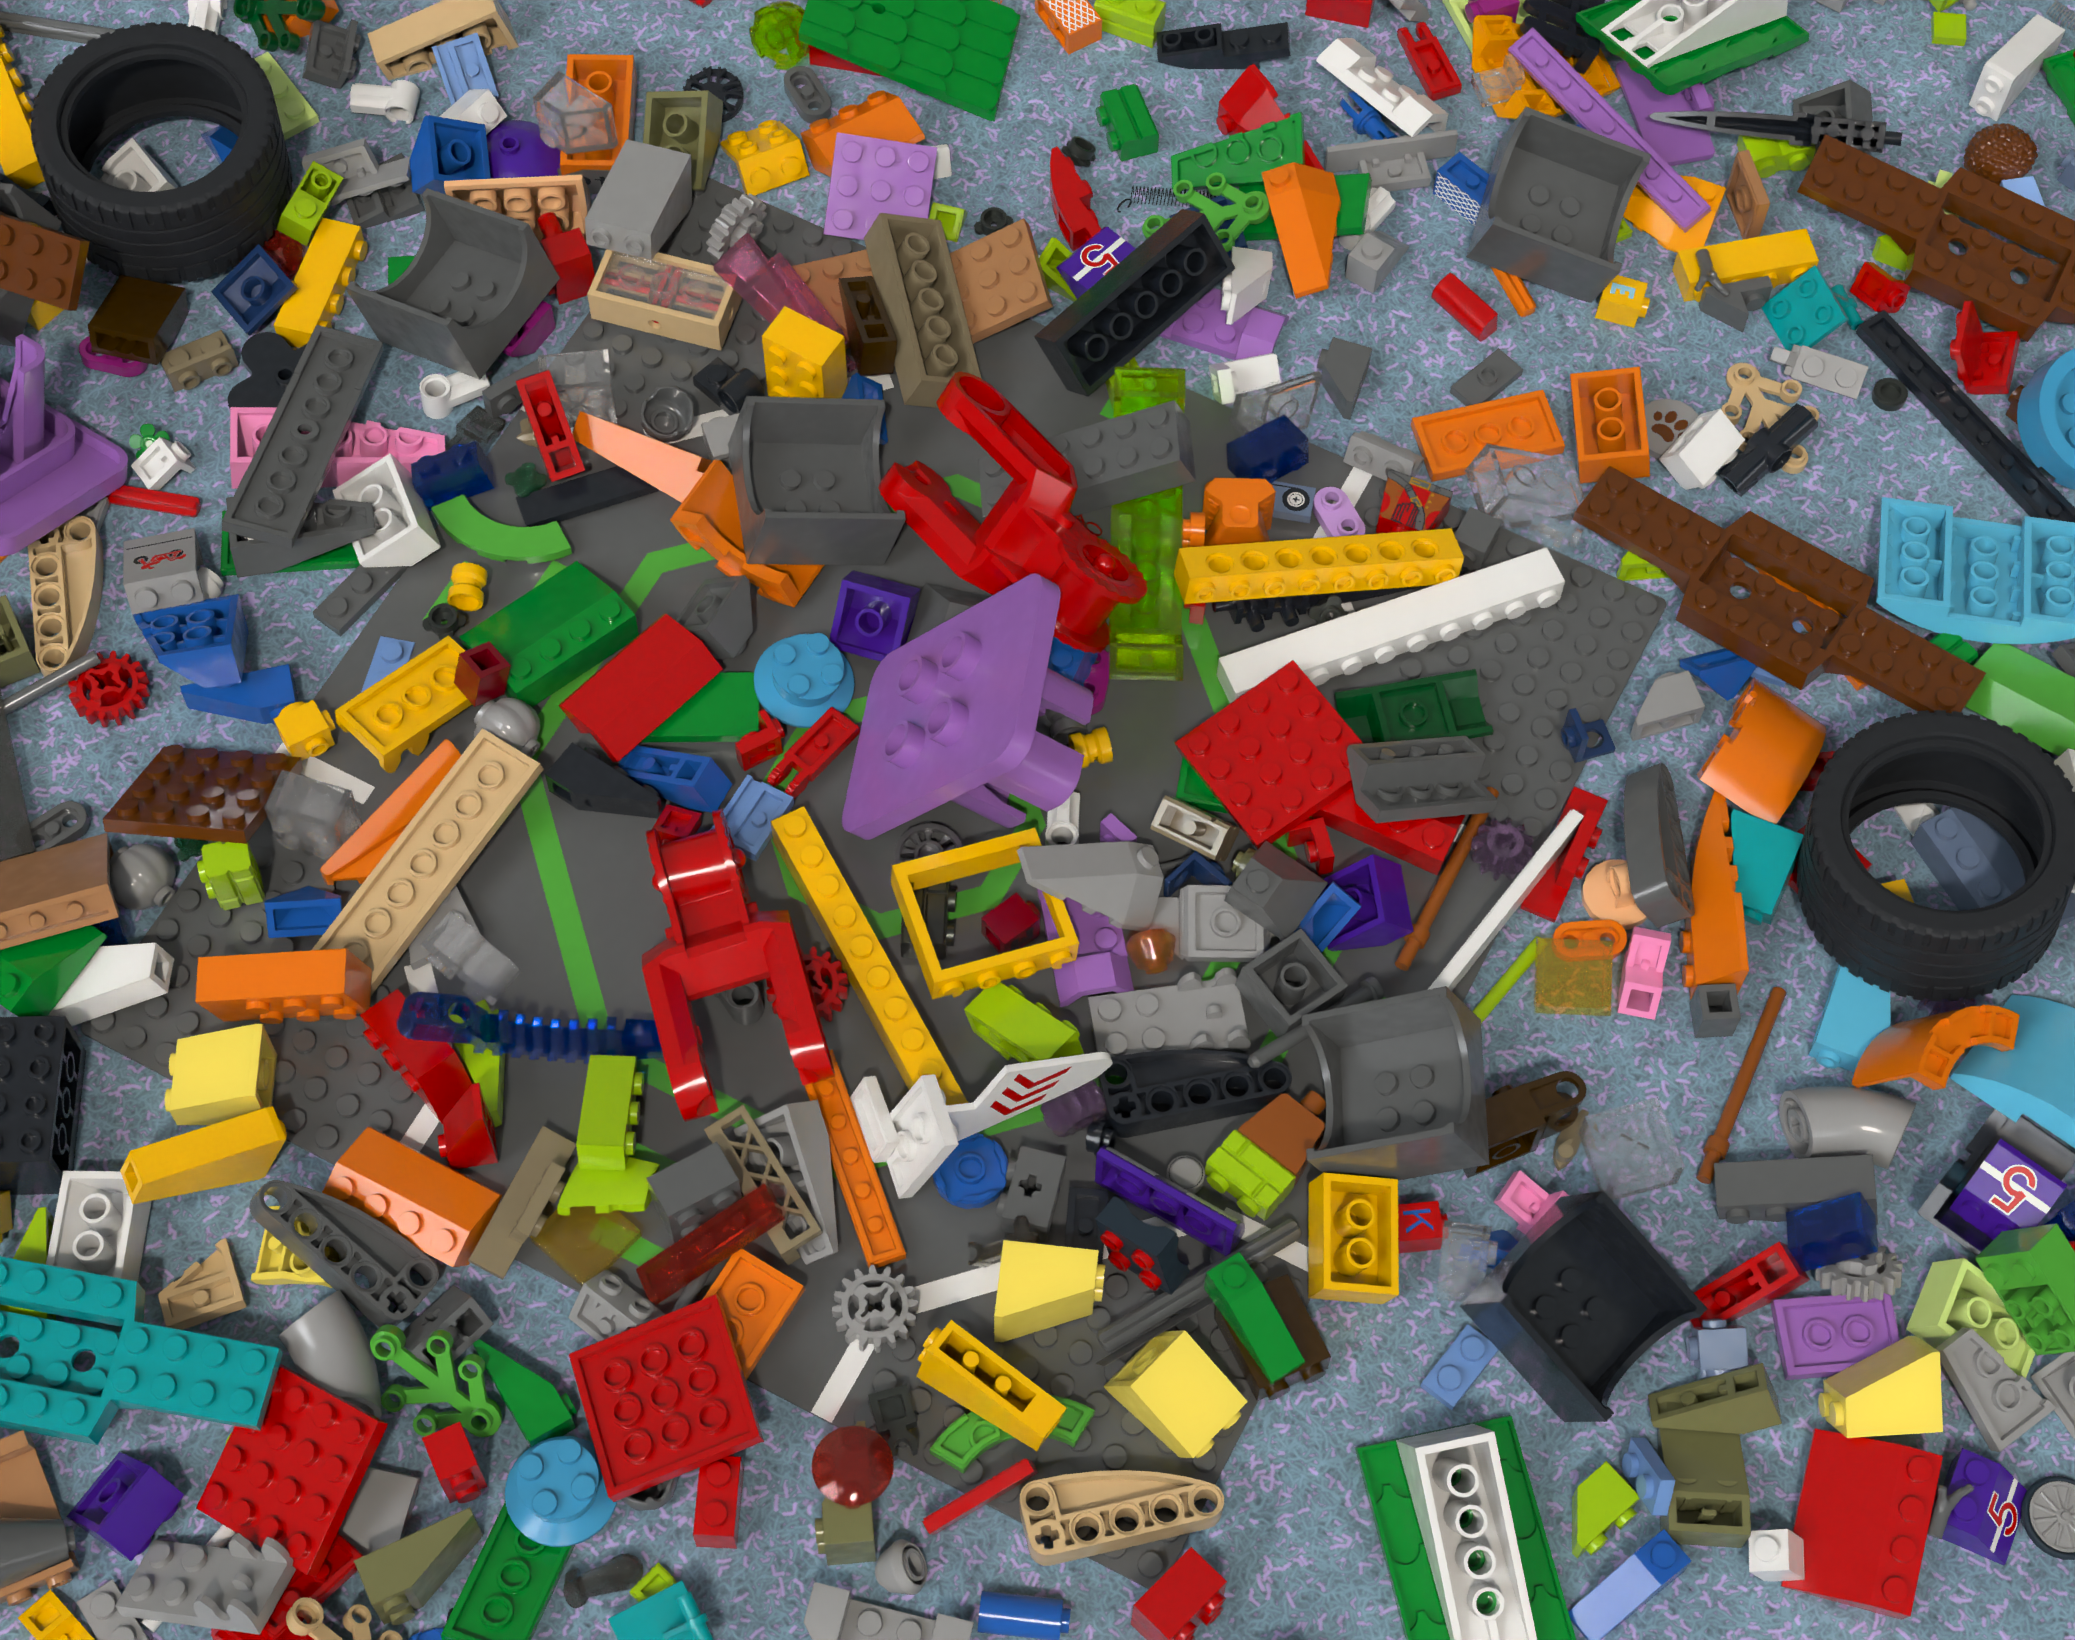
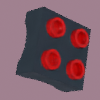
[1095,1196,1190,1295]

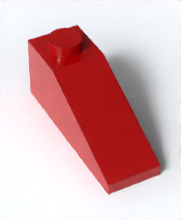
[515,369,585,482]
[438,1083,498,1170]
[1690,1241,1810,1327]

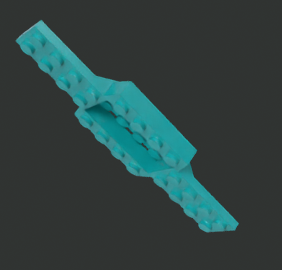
[0,1257,283,1445]

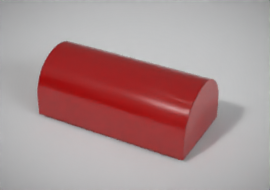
[1431,272,1498,342]

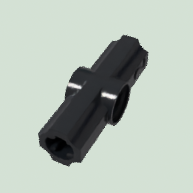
[1720,403,1818,497]

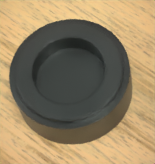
[1872,378,1908,411]

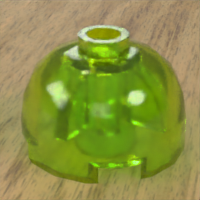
[749,1,809,70]

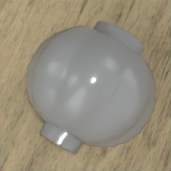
[474,698,540,758]
[110,844,176,910]

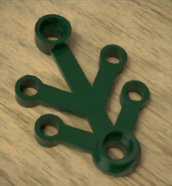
[233,0,325,53]

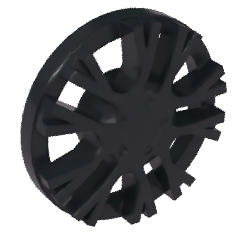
[683,66,744,123]

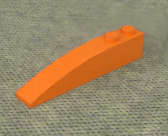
[1679,790,1749,1000]

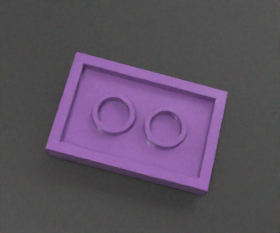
[1771,1293,1900,1380]

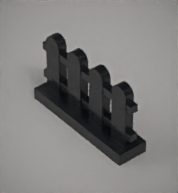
[1520,0,1605,74]

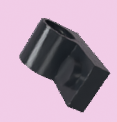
[693,357,765,416]

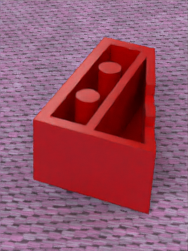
[360,989,472,1124]

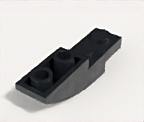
[1157,22,1291,69]

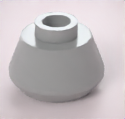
[875,1539,927,1595]

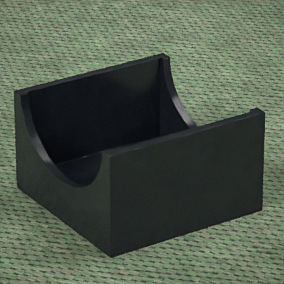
[1460,1191,1707,1422]

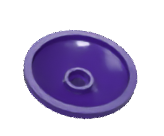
[486,120,561,179]

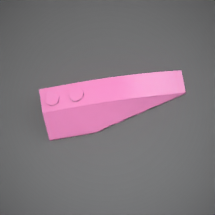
[230,407,446,489]

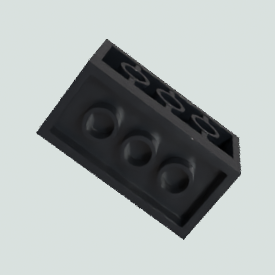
[0,1016,86,1195]

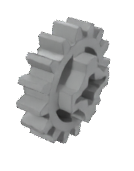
[706,193,767,264]
[1815,1241,1903,1302]
[832,1265,918,1353]

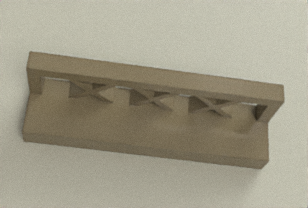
[704,1105,823,1265]

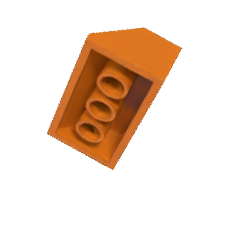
[322,1127,502,1267]

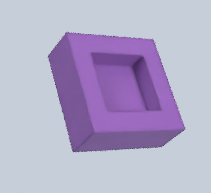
[1099,813,1137,843]

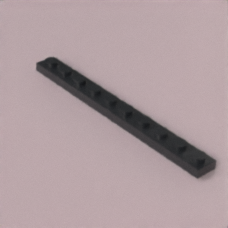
[1856,310,2075,523]

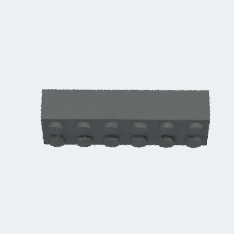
[979,400,1196,520]

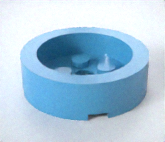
[2017,348,2075,490]

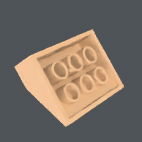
[444,175,592,243]

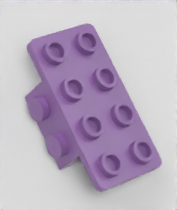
[1615,61,1715,166]

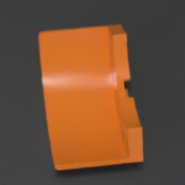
[670,459,824,607]
[1696,677,1826,824]
[1852,1005,2020,1090]

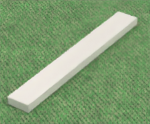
[1428,809,1584,991]

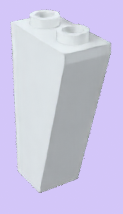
[1969,14,2065,121]
[48,943,174,1026]

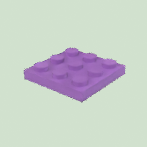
[823,132,937,240]

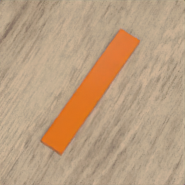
[804,1050,906,1268]

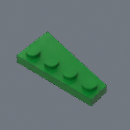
[1171,112,1305,191]

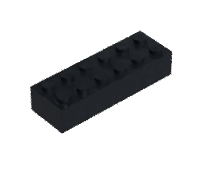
[1034,209,1235,396]

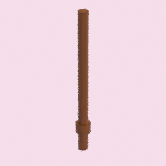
[1395,787,1499,971]
[1696,987,1787,1184]

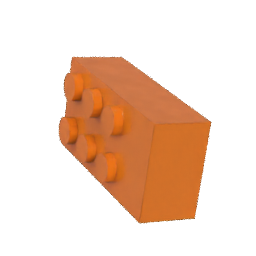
[560,54,637,175]
[195,948,372,1024]

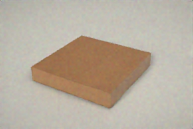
[1725,150,1770,239]

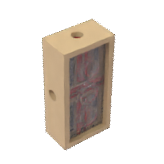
[587,249,743,351]

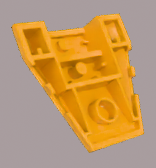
[1472,15,1621,119]

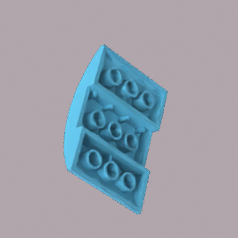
[1876,497,2075,644]
[1950,994,2075,1148]

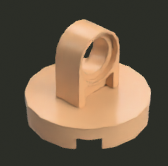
[1581,859,1647,930]

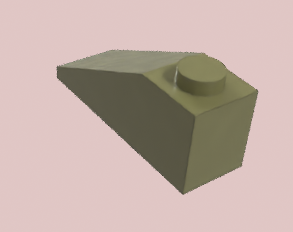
[1648,1363,1782,1434]

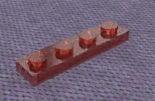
[636,1183,785,1305]

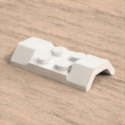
[1316,38,1448,137]

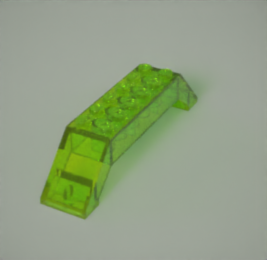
[1108,367,1185,681]

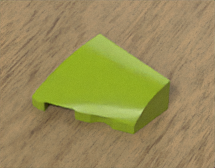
[557,1157,660,1215]

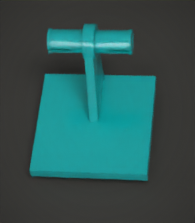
[1761,265,1864,351]
[608,1580,714,1640]

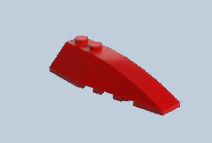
[1311,787,1466,876]

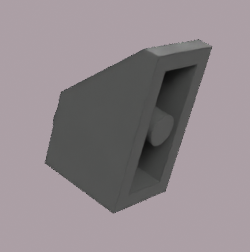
[1317,337,1372,420]

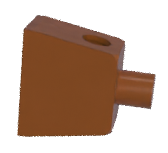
[1238,1091,1326,1186]

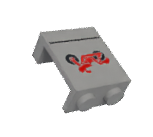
[123,528,204,615]

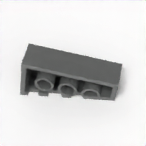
[1714,1154,1878,1225]

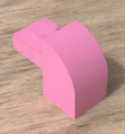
[1617,927,1671,1020]
[1494,1170,1570,1235]

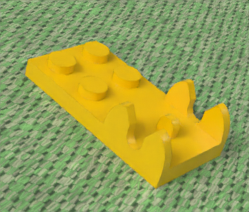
[335,635,472,773]

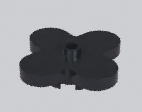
[227,332,307,409]

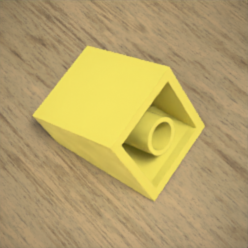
[165,1024,277,1125]
[994,1240,1105,1342]
[1103,1330,1248,1458]
[1818,1335,1943,1438]

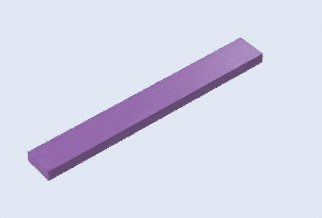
[1508,27,1711,233]

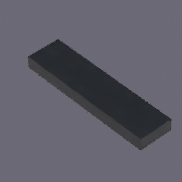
[516,466,661,527]

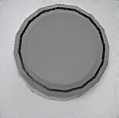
[1166,1155,1205,1194]

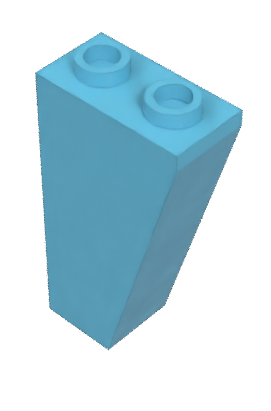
[1808,965,1891,1075]

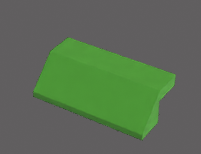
[1966,643,2075,757]

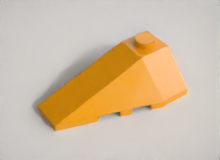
[1623,175,1726,253]

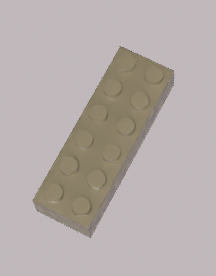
[864,213,982,408]

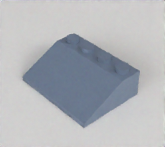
[1911,808,2075,928]

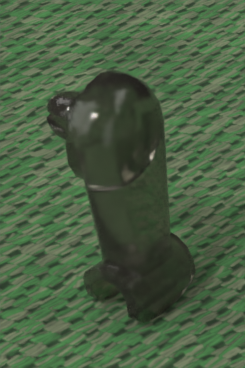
[968,1215,1040,1268]
[563,1553,643,1608]

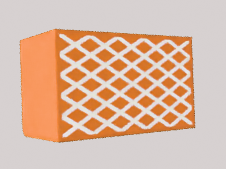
[1035,0,1102,55]

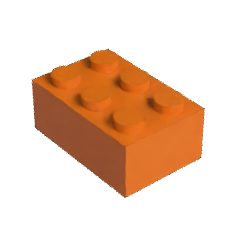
[1570,367,1650,484]

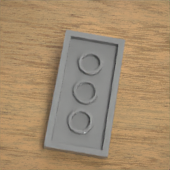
[1088,968,1251,1057]
[115,1533,296,1635]

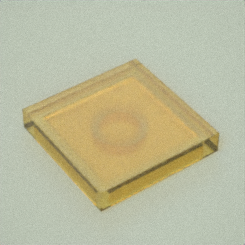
[1534,938,1613,1016]
[530,1206,642,1286]

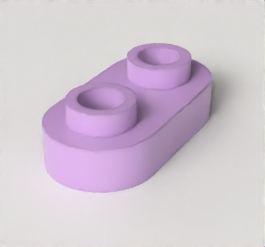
[1313,487,1365,537]

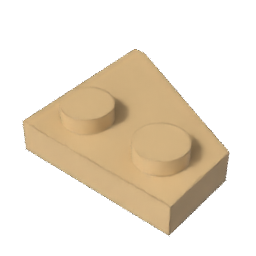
[158,1238,247,1330]

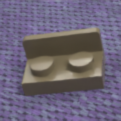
[160,330,239,392]

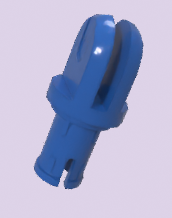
[1340,91,1398,140]

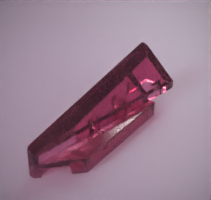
[713,233,856,374]

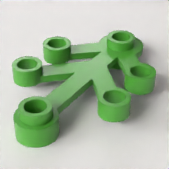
[1142,172,1271,252]
[370,1324,502,1437]

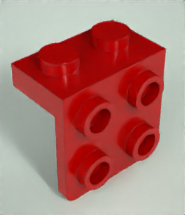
[1950,301,2020,395]

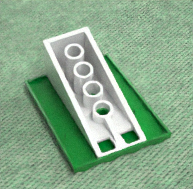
[1576,0,1809,95]
[1355,1415,1576,1640]

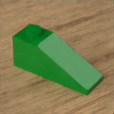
[1204,1252,1305,1385]
[473,1339,577,1447]

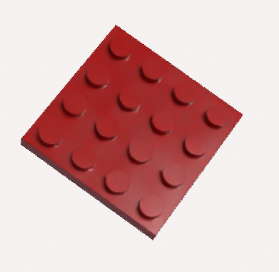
[1174,660,1364,849]
[569,1294,764,1502]
[196,1364,388,1577]

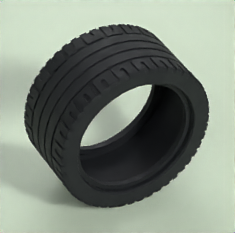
[31,22,293,284]
[1796,710,2075,1002]

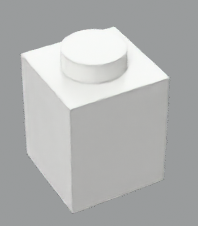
[1748,1529,1805,1581]

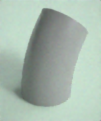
[1779,1086,1917,1170]
[278,1290,382,1419]

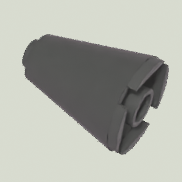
[0,1517,76,1589]

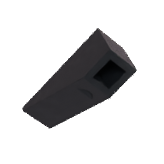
[545,742,663,819]

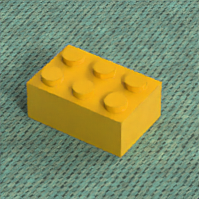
[762,306,848,398]
[1308,1172,1399,1304]

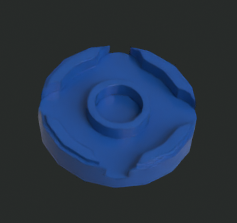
[932,1133,1008,1209]

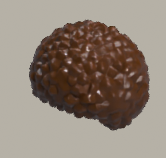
[1963,123,2038,185]

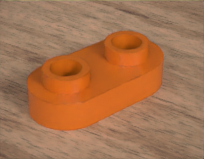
[1180,512,1205,548]
[1551,920,1627,962]

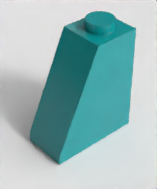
[1731,809,1804,925]

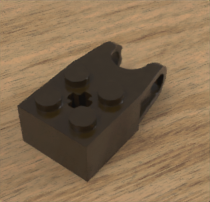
[1463,1071,1587,1178]

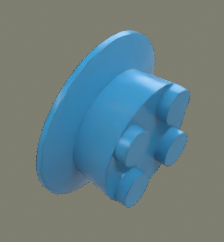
[753,633,855,728]
[505,1436,617,1547]

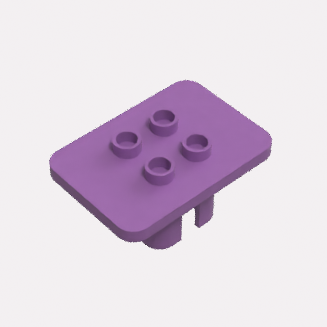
[0,334,128,556]
[842,573,1093,840]

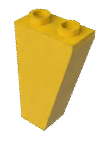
[120,1106,287,1204]
[916,1320,1067,1451]

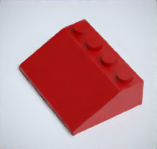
[1781,1428,1943,1620]

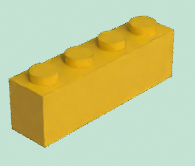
[274,217,368,348]
[1672,228,1819,302]

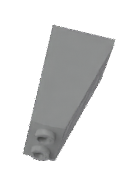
[585,139,692,260]

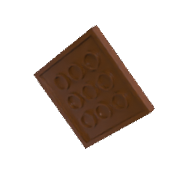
[103,745,303,844]

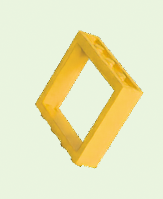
[891,828,1079,1000]

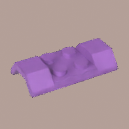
[1158,288,1289,360]
[1037,889,1134,1007]

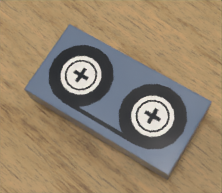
[1247,476,1316,524]

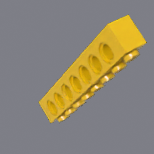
[1174,528,1464,604]

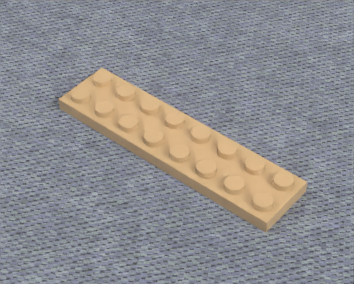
[312,728,544,995]

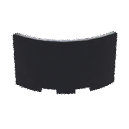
[1917,1109,2075,1256]

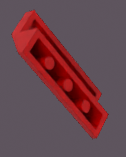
[559,613,723,762]

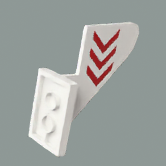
[887,1052,1113,1199]

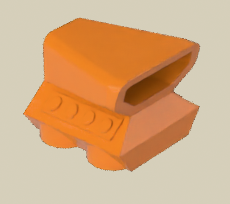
[1202,478,1276,546]

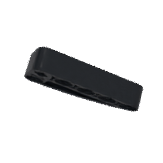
[1098,1049,1292,1138]

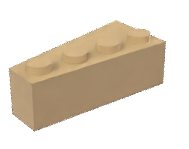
[367,0,519,80]

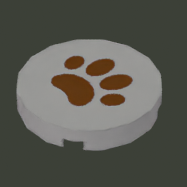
[1644,399,1699,460]

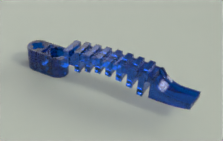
[396,992,664,1064]

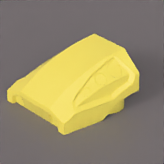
[251,1206,339,1288]

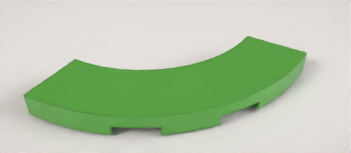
[431,494,572,564]
[929,1395,1095,1474]

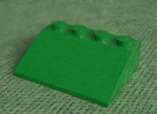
[459,561,639,707]
[0,925,107,1017]

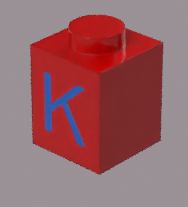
[1398,1201,1449,1254]

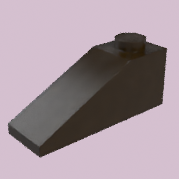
[838,276,897,376]

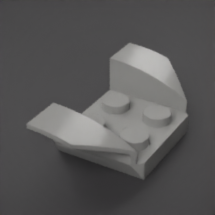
[1149,885,1283,962]
[804,1582,974,1640]

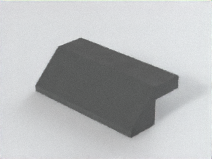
[1347,736,1498,823]

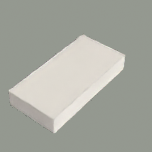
[850,1076,900,1163]

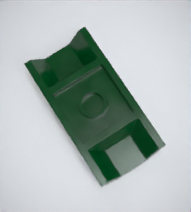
[1334,669,1494,744]

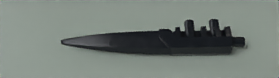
[1648,111,1903,153]
[1212,566,1470,632]

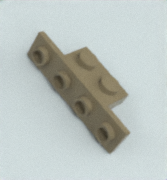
[468,1126,576,1280]

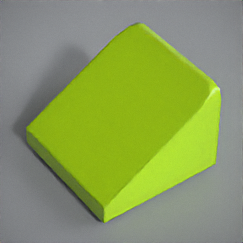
[929,202,968,242]

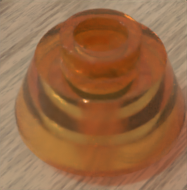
[1125,928,1176,974]

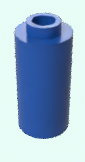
[978,1591,1071,1640]

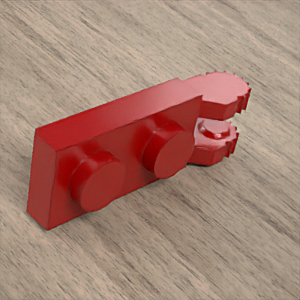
[1397,21,1462,101]
[767,707,860,799]

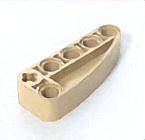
[28,516,104,687]
[1019,1470,1224,1566]

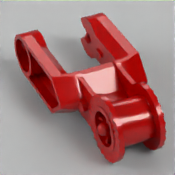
[878,372,1148,654]
[642,809,835,1122]

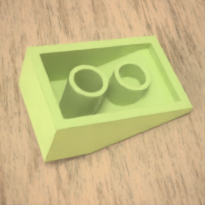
[1906,1258,2035,1379]

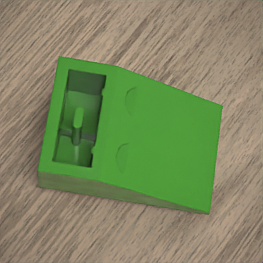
[1975,1223,2075,1355]

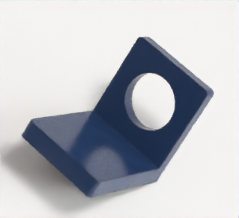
[1561,708,1616,763]
[1163,851,1232,897]

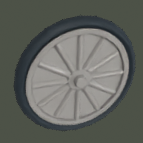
[2021,1476,2075,1560]

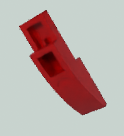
[1050,146,1101,251]

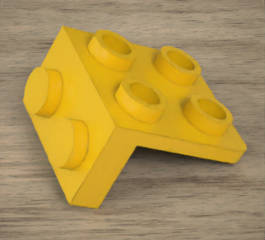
[720,120,810,196]

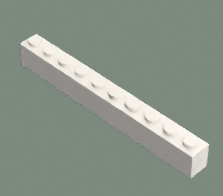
[1217,547,1565,703]

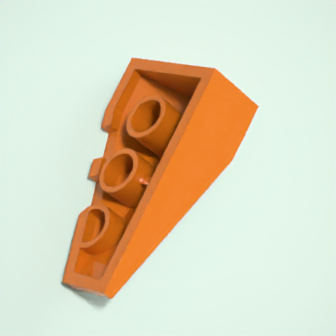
[1261,162,1341,299]

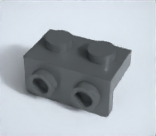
[302,19,361,89]

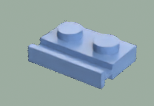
[432,33,499,105]
[710,774,794,861]

